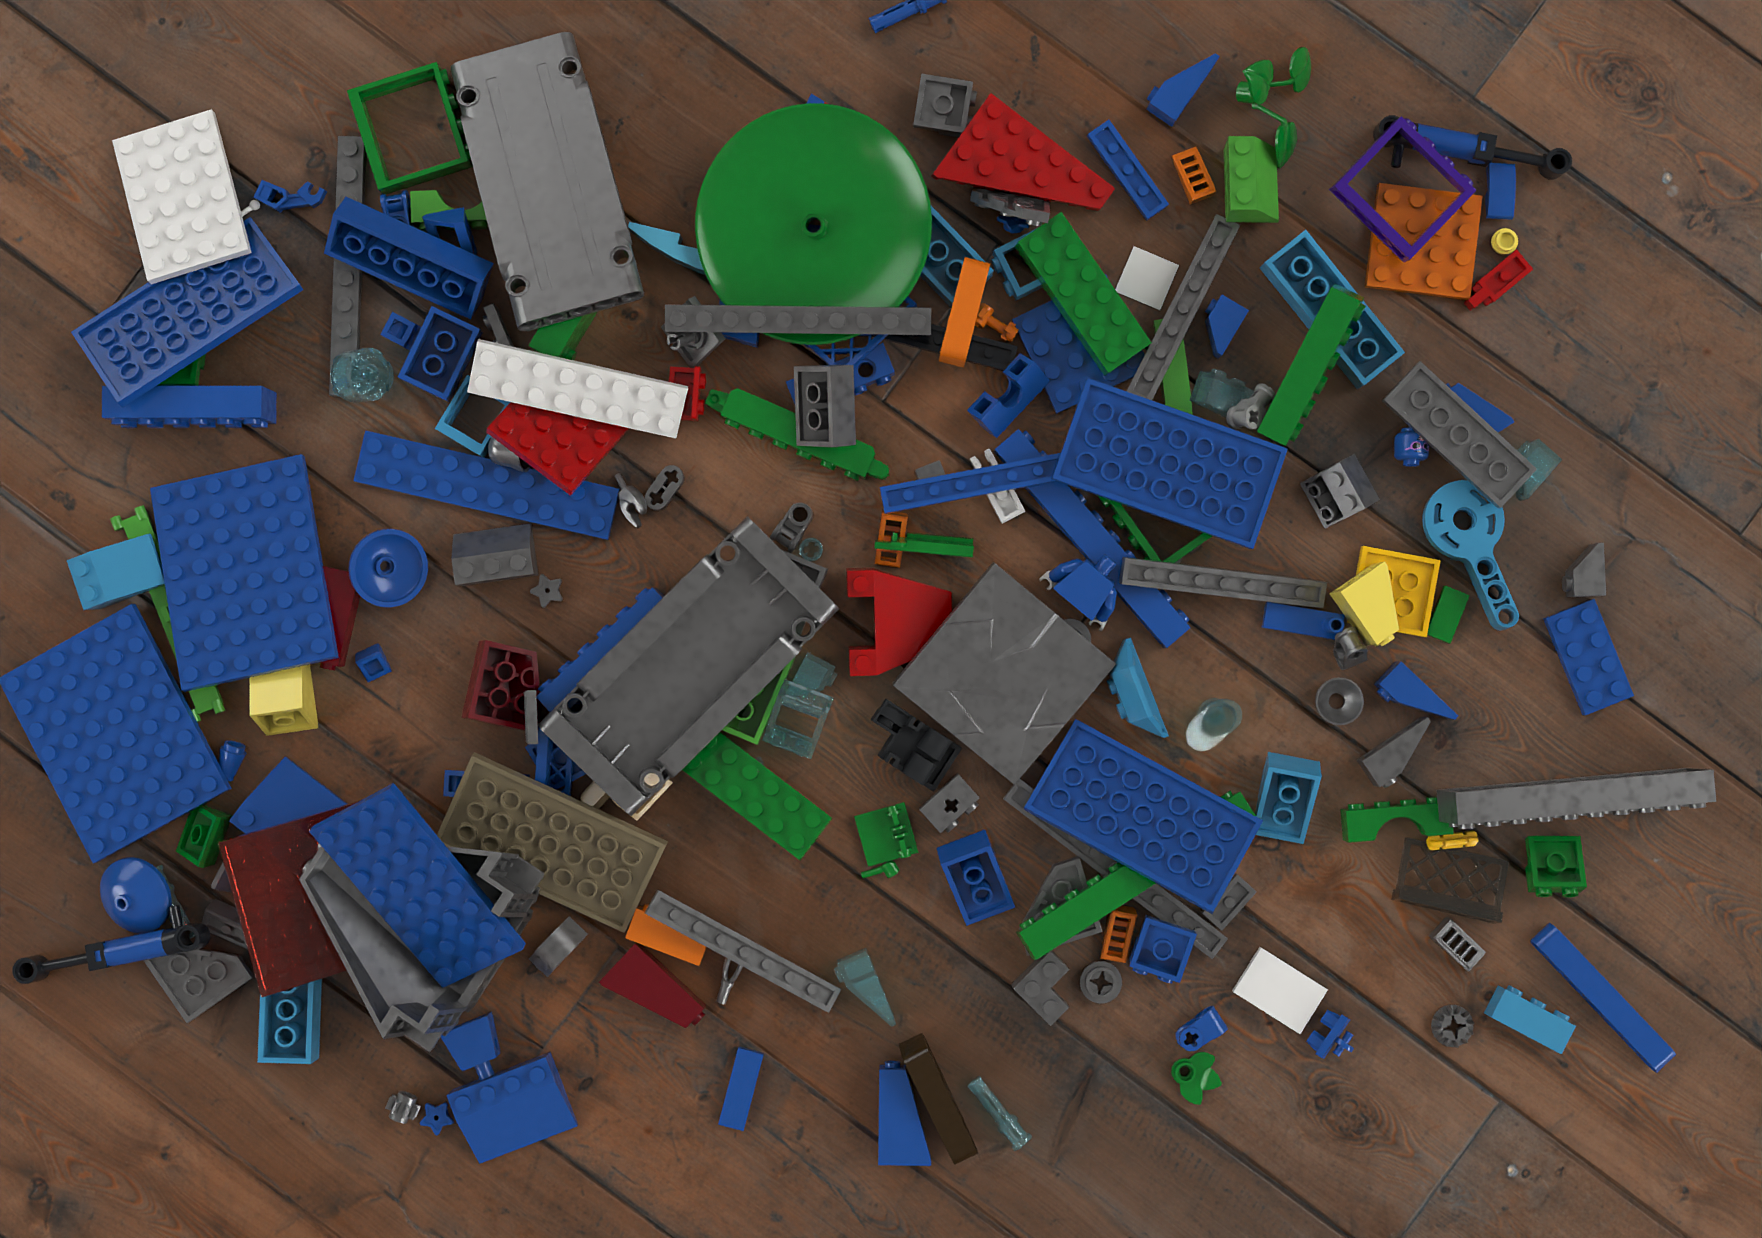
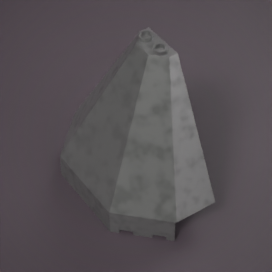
[299,844,545,1052]

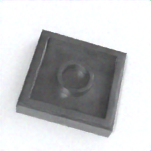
[524,690,538,745]

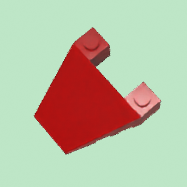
[846,568,952,676]

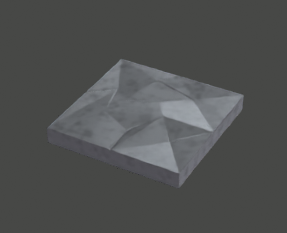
[893,562,1116,785]

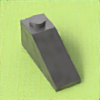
[1357,717,1431,788]

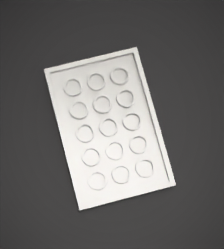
[112,109,252,284]

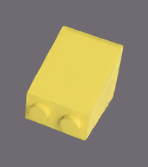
[1329,561,1399,647]
[250,664,318,736]

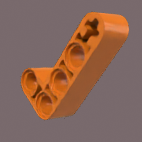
[939,257,991,368]

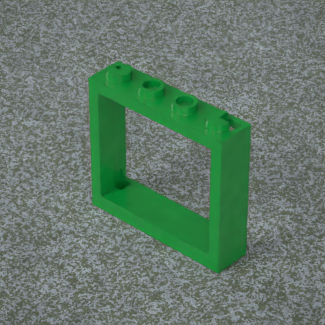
[347,62,473,195]
[1097,495,1212,563]

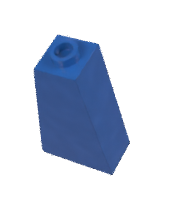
[878,1060,931,1166]

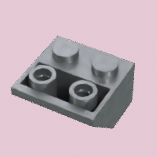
[1300,454,1380,529]

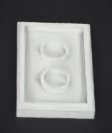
[1232,947,1328,1034]

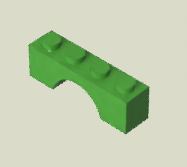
[410,190,488,231]

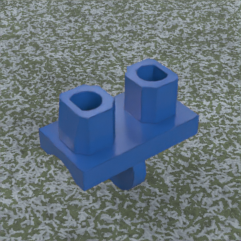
[1306,1010,1354,1059]

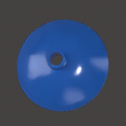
[349,529,428,607]
[100,857,172,934]

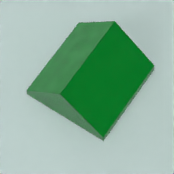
[176,805,233,868]

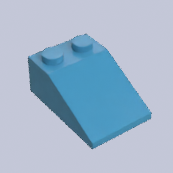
[67,534,165,610]
[1255,752,1322,844]

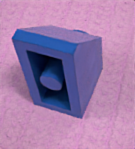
[1205,295,1249,359]

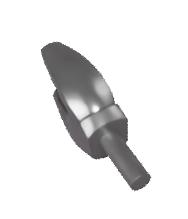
[615,473,647,528]

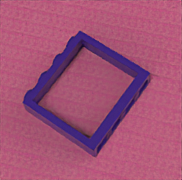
[1329,116,1476,262]

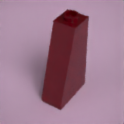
[319,566,360,671]
[599,942,706,1028]

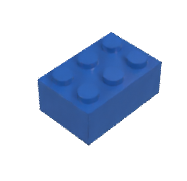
[398,306,483,403]

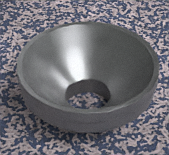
[1315,677,1364,725]

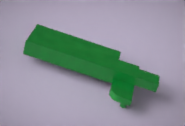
[874,532,974,557]

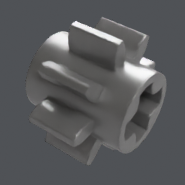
[385,1091,421,1124]

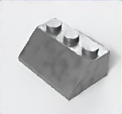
[794,365,856,447]
[451,524,538,586]

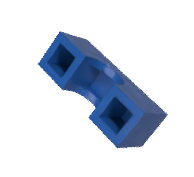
[967,353,1050,438]

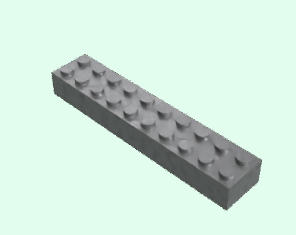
[1436,768,1716,829]

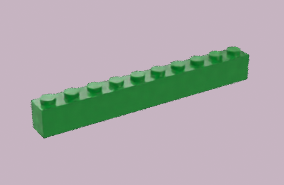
[1016,791,1256,960]

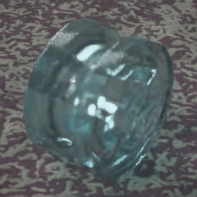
[799,538,823,562]

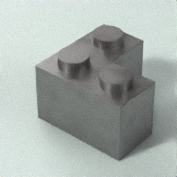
[1011,950,1069,1026]

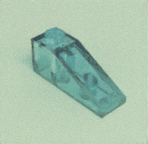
[834,948,896,1027]

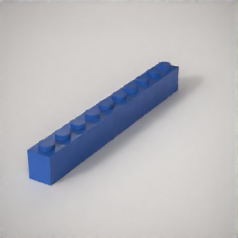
[994,429,1191,649]

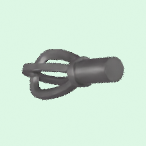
[716,958,743,1004]

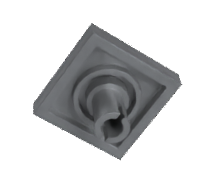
[661,296,726,368]

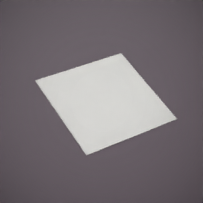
[1115,246,1179,310]

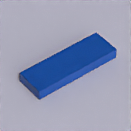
[718,1047,764,1131]

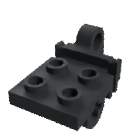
[871,699,962,792]

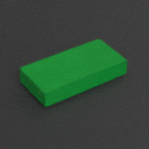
[1427,585,1470,644]

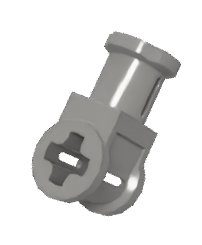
[1226,383,1276,429]

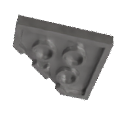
[970,187,1050,226]
[1019,856,1103,956]
[143,948,255,1023]

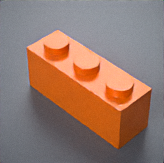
[625,904,707,966]

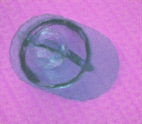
[1186,698,1242,751]

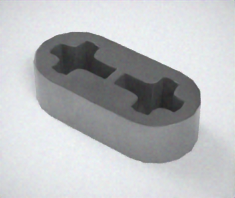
[645,465,684,511]

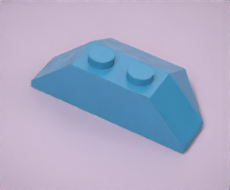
[1106,638,1169,738]

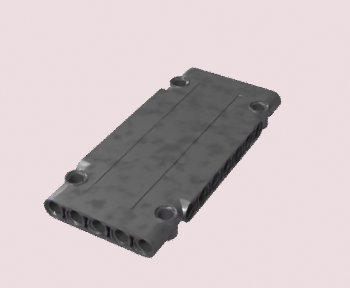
[450,32,644,331]
[538,516,839,816]

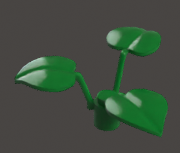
[1236,47,1311,169]

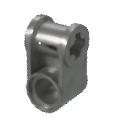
[770,503,813,553]
[1333,627,1368,670]

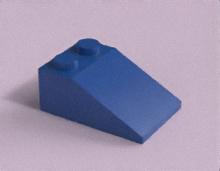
[936,829,1015,926]

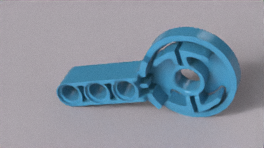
[1422,480,1519,631]

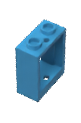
[991,230,1043,301]
[435,375,510,458]

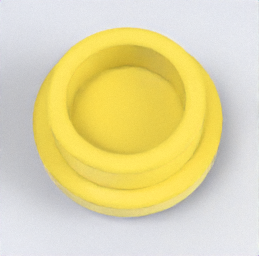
[1491,228,1518,255]

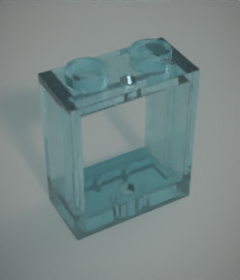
[762,679,834,759]

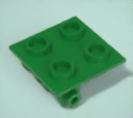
[854,802,919,867]

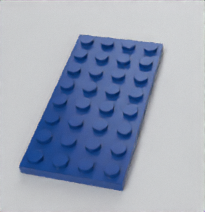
[71,217,303,408]
[1052,378,1288,549]
[1024,719,1263,914]
[309,783,526,988]

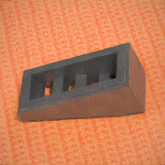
[1429,917,1486,972]

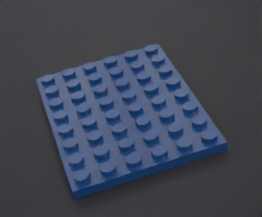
[150,454,339,692]
[0,604,232,864]

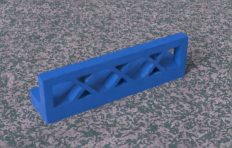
[535,727,574,796]

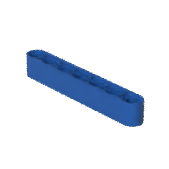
[1530,923,1676,1073]

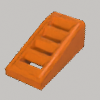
[1171,147,1216,205]
[874,510,908,568]
[1100,905,1137,963]

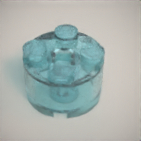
[331,348,394,403]

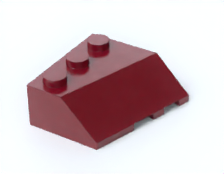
[461,640,542,731]

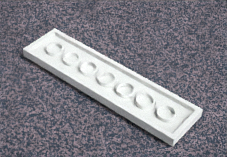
[467,339,688,438]

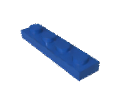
[1087,120,1169,221]

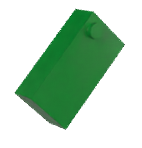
[528,312,597,360]

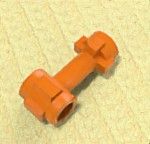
[975,303,1019,343]

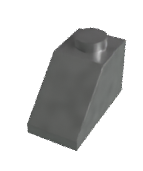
[1562,543,1606,597]

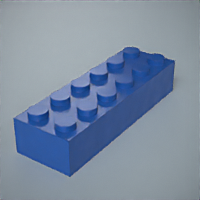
[324,197,494,319]
[102,386,277,428]
[536,587,664,712]

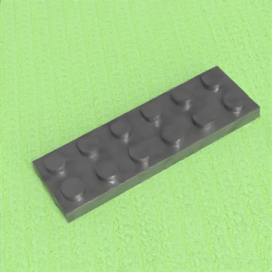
[1382,361,1537,508]

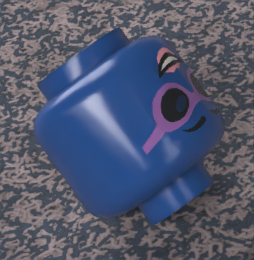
[1394,427,1429,467]

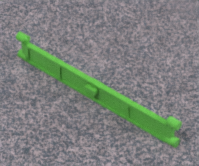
[110,505,226,723]

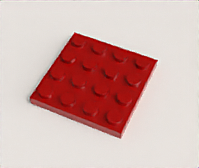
[486,402,630,496]

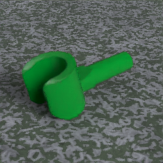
[861,860,900,879]

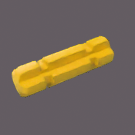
[1426,831,1478,850]

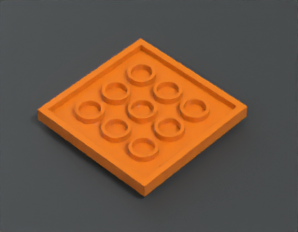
[1365,183,1483,300]

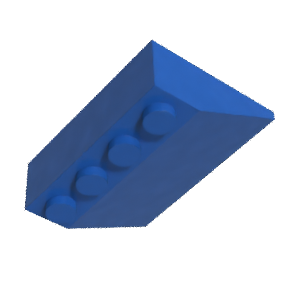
[229,757,350,876]
[446,1051,578,1164]

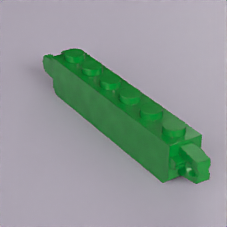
[705,388,889,481]

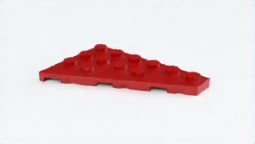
[931,93,1115,211]

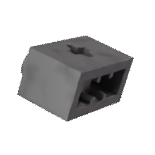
[919,773,979,833]

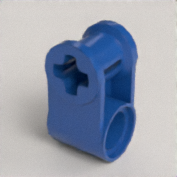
[380,190,414,227]
[1176,1006,1228,1051]

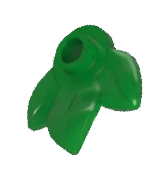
[1171,1052,1222,1105]

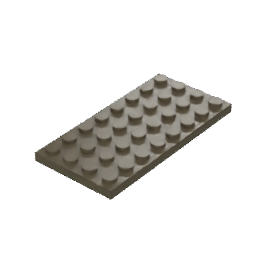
[437,752,668,933]

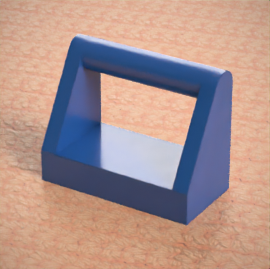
[422,207,478,256]

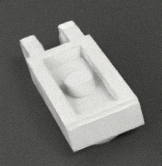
[970,449,1025,524]

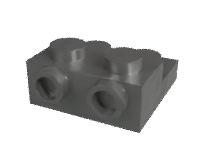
[913,74,977,137]

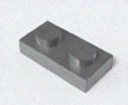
[483,304,514,347]
[1201,873,1257,931]

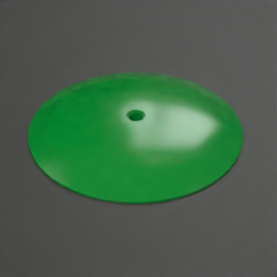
[695,103,932,345]

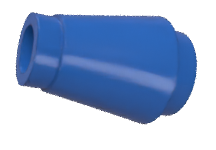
[219,740,247,781]

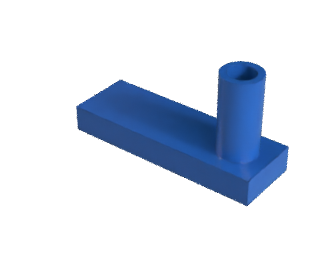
[1262,602,1345,640]

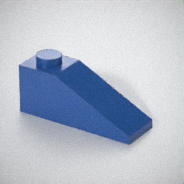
[1146,53,1220,127]
[1374,661,1458,720]

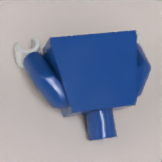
[1039,554,1117,631]

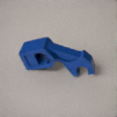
[254,180,327,213]

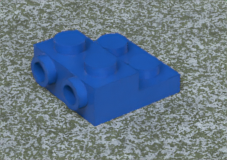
[1129,915,1197,984]

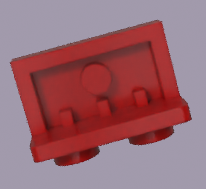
[669,366,706,422]

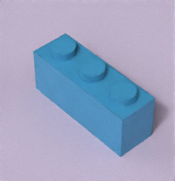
[1484,985,1576,1054]

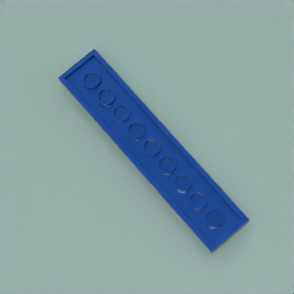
[353,430,620,540]

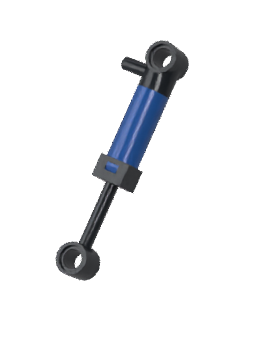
[1373,115,1572,180]
[12,905,211,984]

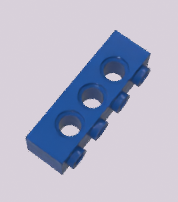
[786,343,895,404]

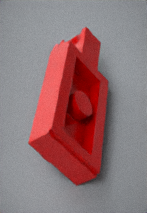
[1464,249,1533,311]

